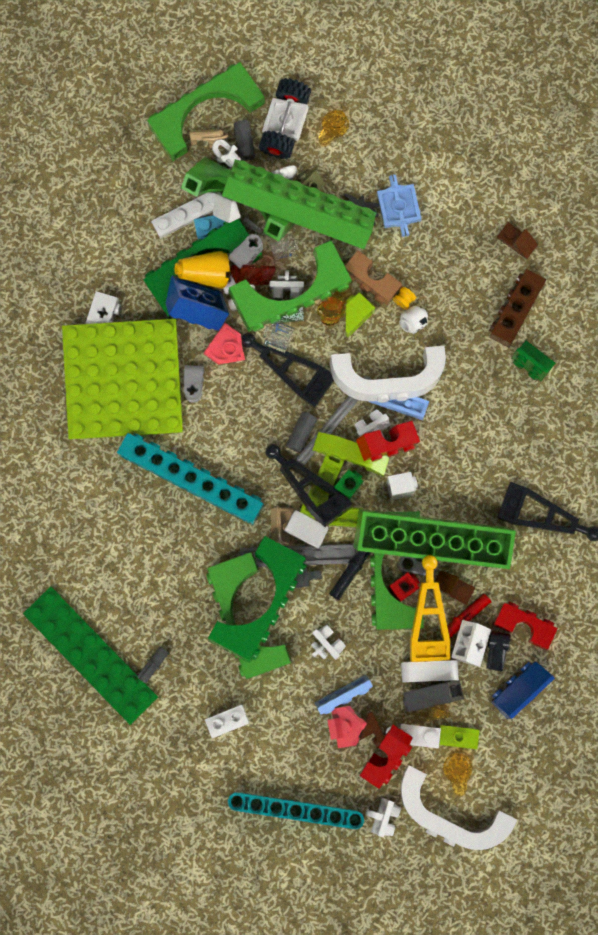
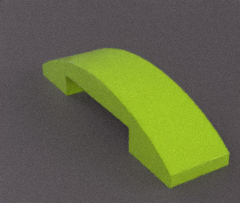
[312,432,389,476]
[300,455,345,520]

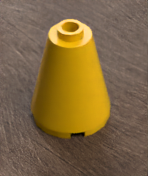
[174,251,230,289]

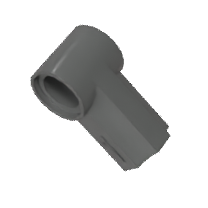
[397,556,437,577]

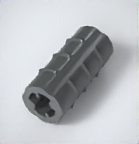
[234,120,255,161]
[285,412,317,453]

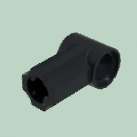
[486,631,511,672]

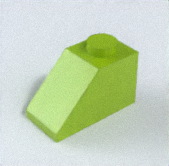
[345,292,375,338]

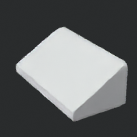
[213,193,241,223]
[284,510,329,548]

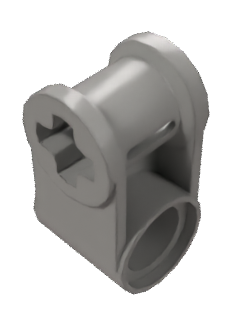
[229,234,263,271]
[184,365,204,403]

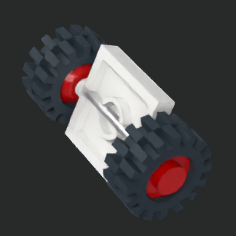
[258,78,311,159]

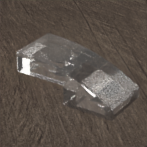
[241,217,273,239]

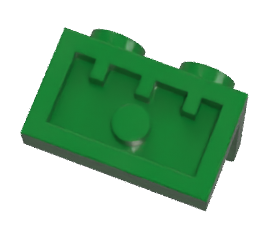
[511,340,556,381]

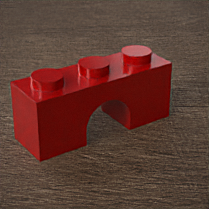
[356,421,420,462]
[493,601,558,650]
[359,724,413,789]

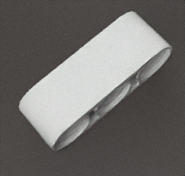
[401,660,459,682]

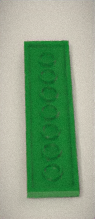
[23,586,159,725]

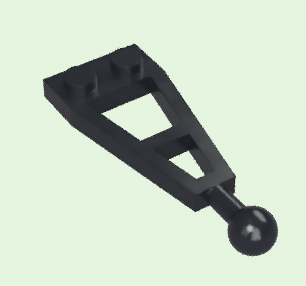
[241,333,334,408]
[265,444,353,527]
[497,482,598,542]

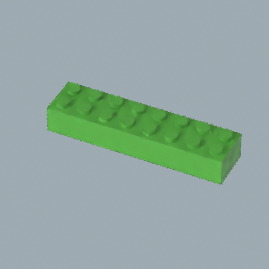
[222,159,376,249]
[353,509,516,569]

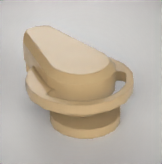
[189,129,228,148]

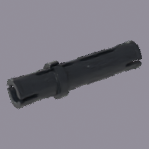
[329,551,371,600]

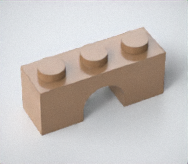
[345,250,402,306]

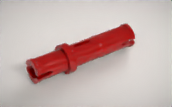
[440,593,492,638]

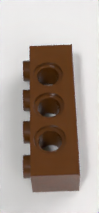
[489,269,547,348]

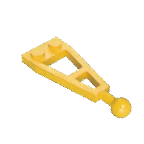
[410,555,450,662]

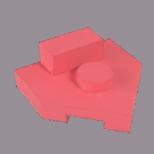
[203,323,245,365]
[327,706,367,748]

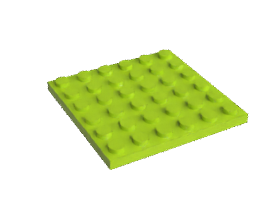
[62,319,183,440]

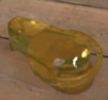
[318,110,349,147]
[317,291,346,326]
[443,753,473,796]

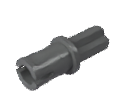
[137,646,170,683]

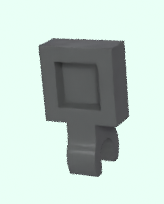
[296,567,322,588]

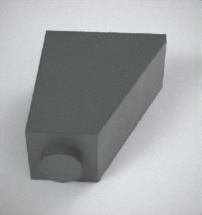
[403,680,464,712]

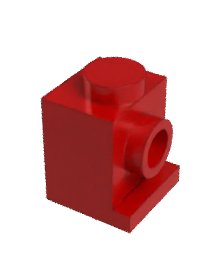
[388,572,420,602]

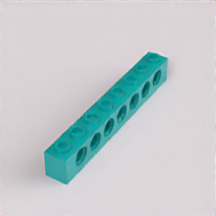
[117,433,264,525]

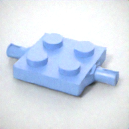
[377,175,421,237]

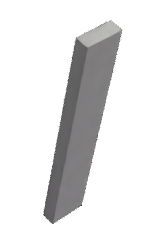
[240,544,356,567]

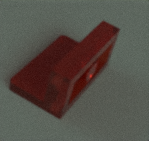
[230,265,276,285]

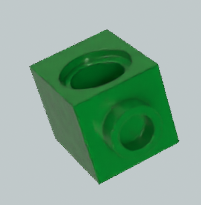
[334,469,364,500]

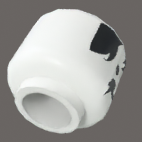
[399,306,428,334]

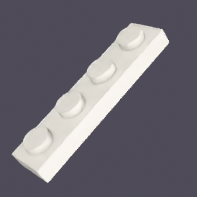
[151,192,221,239]

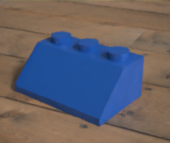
[166,275,229,331]
[491,661,555,719]

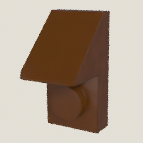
[497,222,538,260]
[435,570,475,605]
[359,712,385,751]

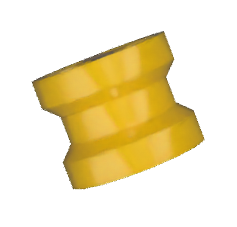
[393,287,417,310]

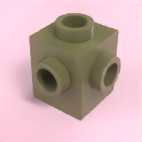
[295,169,326,191]

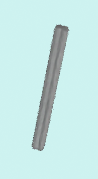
[295,375,372,466]

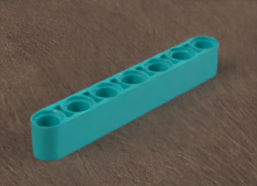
[228,792,364,829]

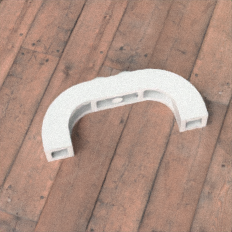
[330,346,446,403]
[401,765,517,850]

